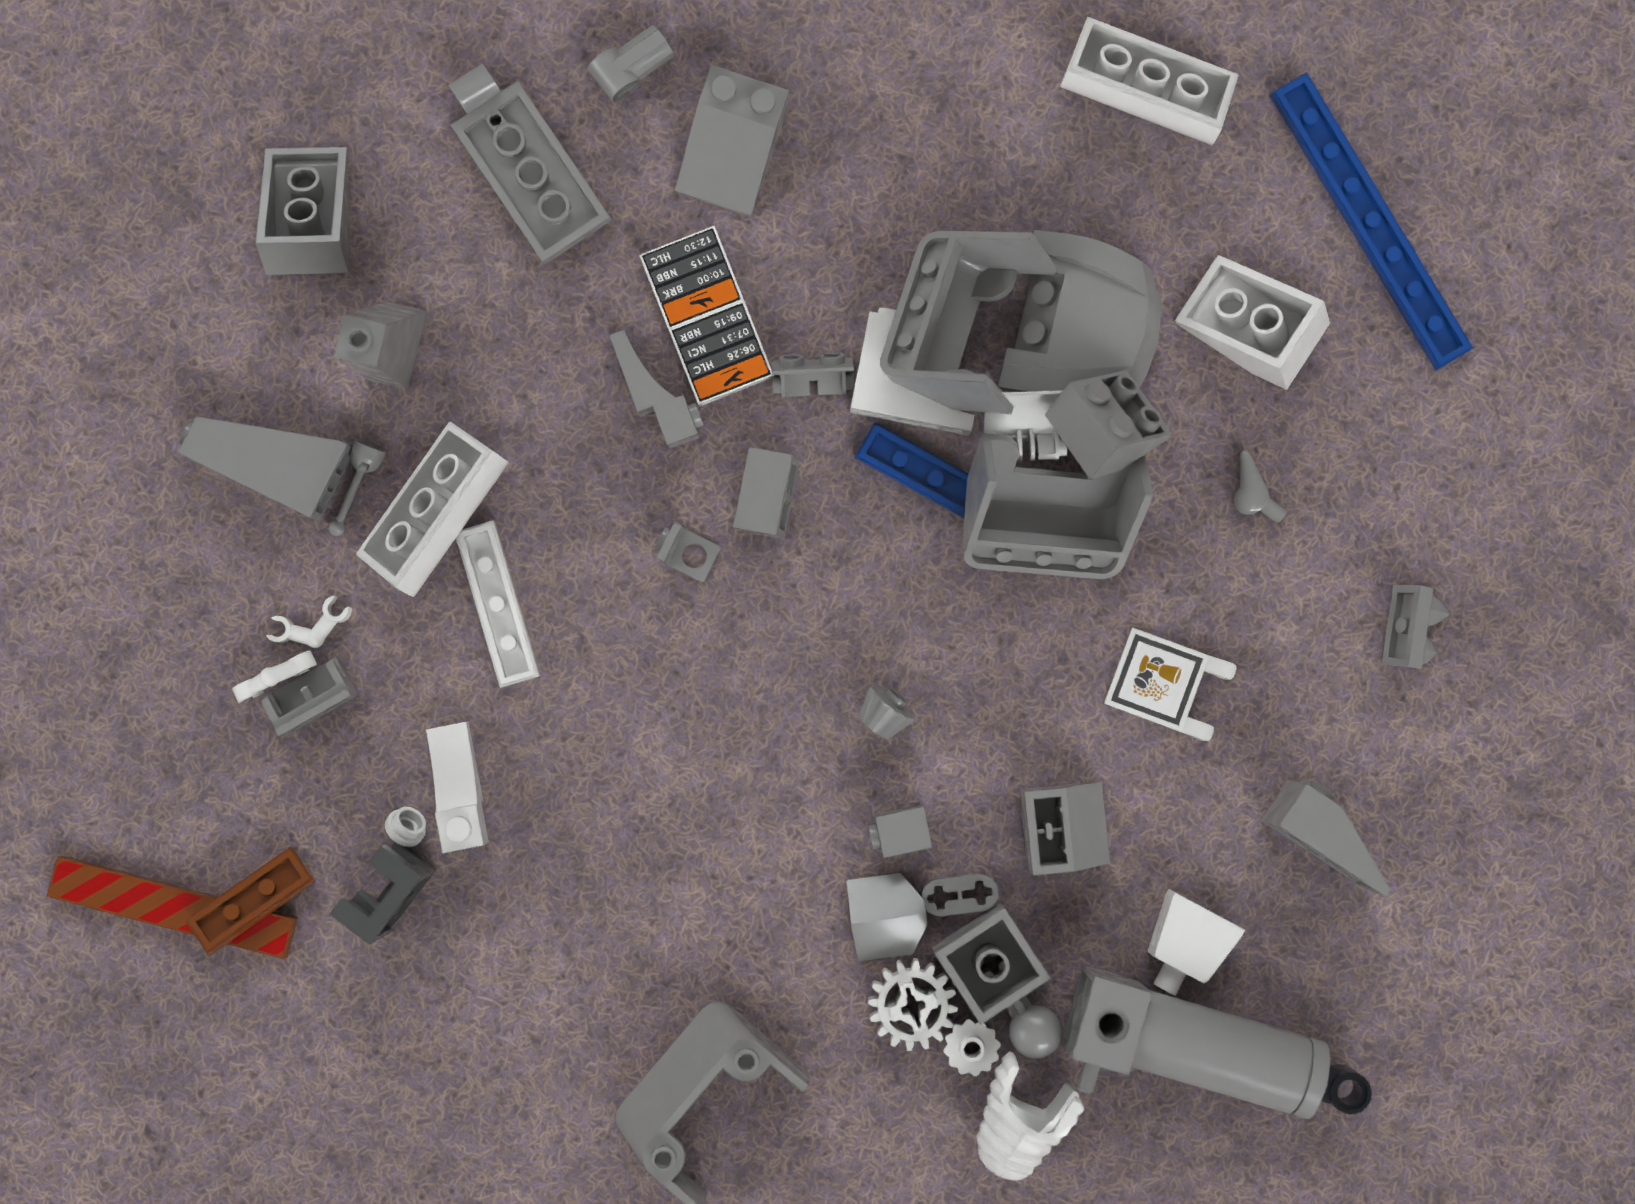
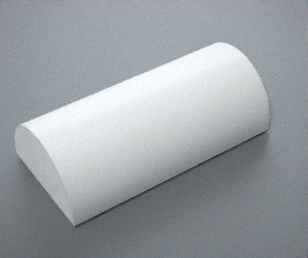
[1060,17,1239,145]
[356,422,509,597]

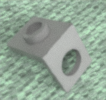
[655,522,721,583]

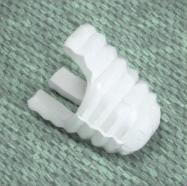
[976,1051,1084,1181]

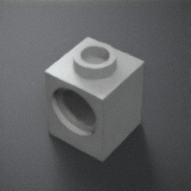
[868,805,932,858]

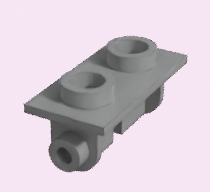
[772,352,854,398]

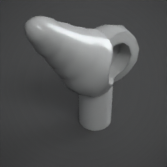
[1234,450,1287,523]

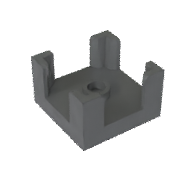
[329,842,437,945]

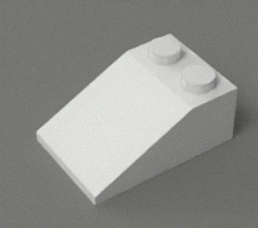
[1175,255,1330,390]

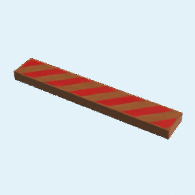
[46,855,298,959]

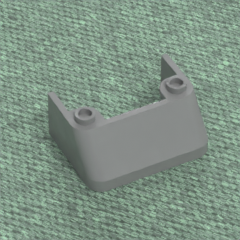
[880,231,1057,414]
[616,1001,808,1204]

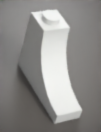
[850,308,975,436]

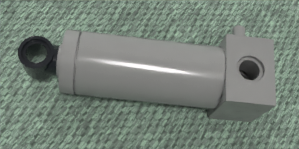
[1061,964,1372,1119]

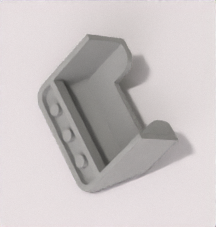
[962,433,1154,579]

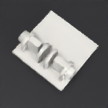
[983,391,1067,462]

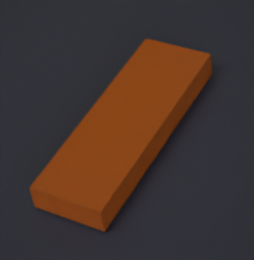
[185,847,316,956]

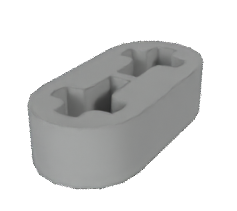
[921,873,999,916]

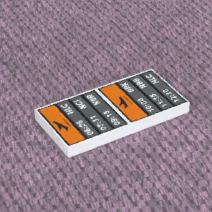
[639,226,774,407]

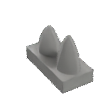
[1381,585,1450,669]

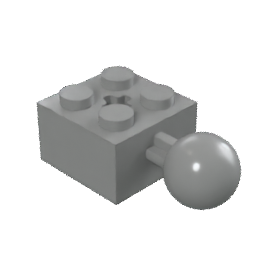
[932,903,1062,1059]

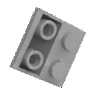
[1045,370,1173,479]
[1019,781,1110,876]

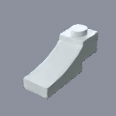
[426,722,489,853]

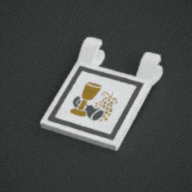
[1104,627,1236,741]

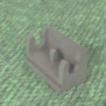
[733,447,800,539]
[261,656,359,736]

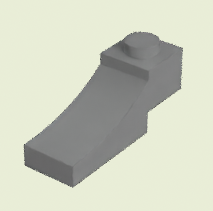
[609,330,704,449]

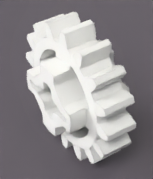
[868,958,958,1051]

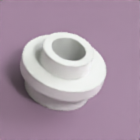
[385,807,426,847]

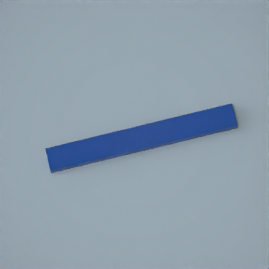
[1270,72,1473,370]

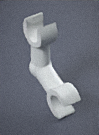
[266,595,352,648]
[232,650,317,703]

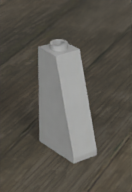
[334,302,427,389]
[178,416,352,521]

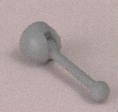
[328,440,386,536]

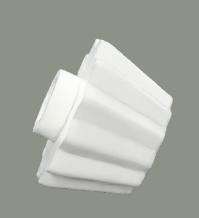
[943,1019,1001,1077]

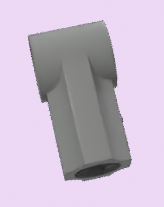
[588,25,674,103]

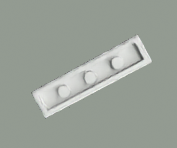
[456,520,541,688]

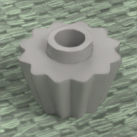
[858,684,916,739]

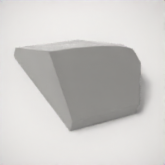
[846,872,928,962]

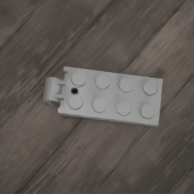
[448,63,611,265]

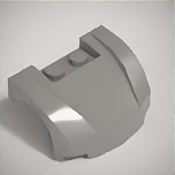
[998,230,1162,392]

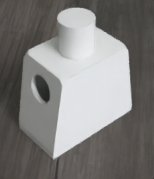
[1148,889,1245,996]

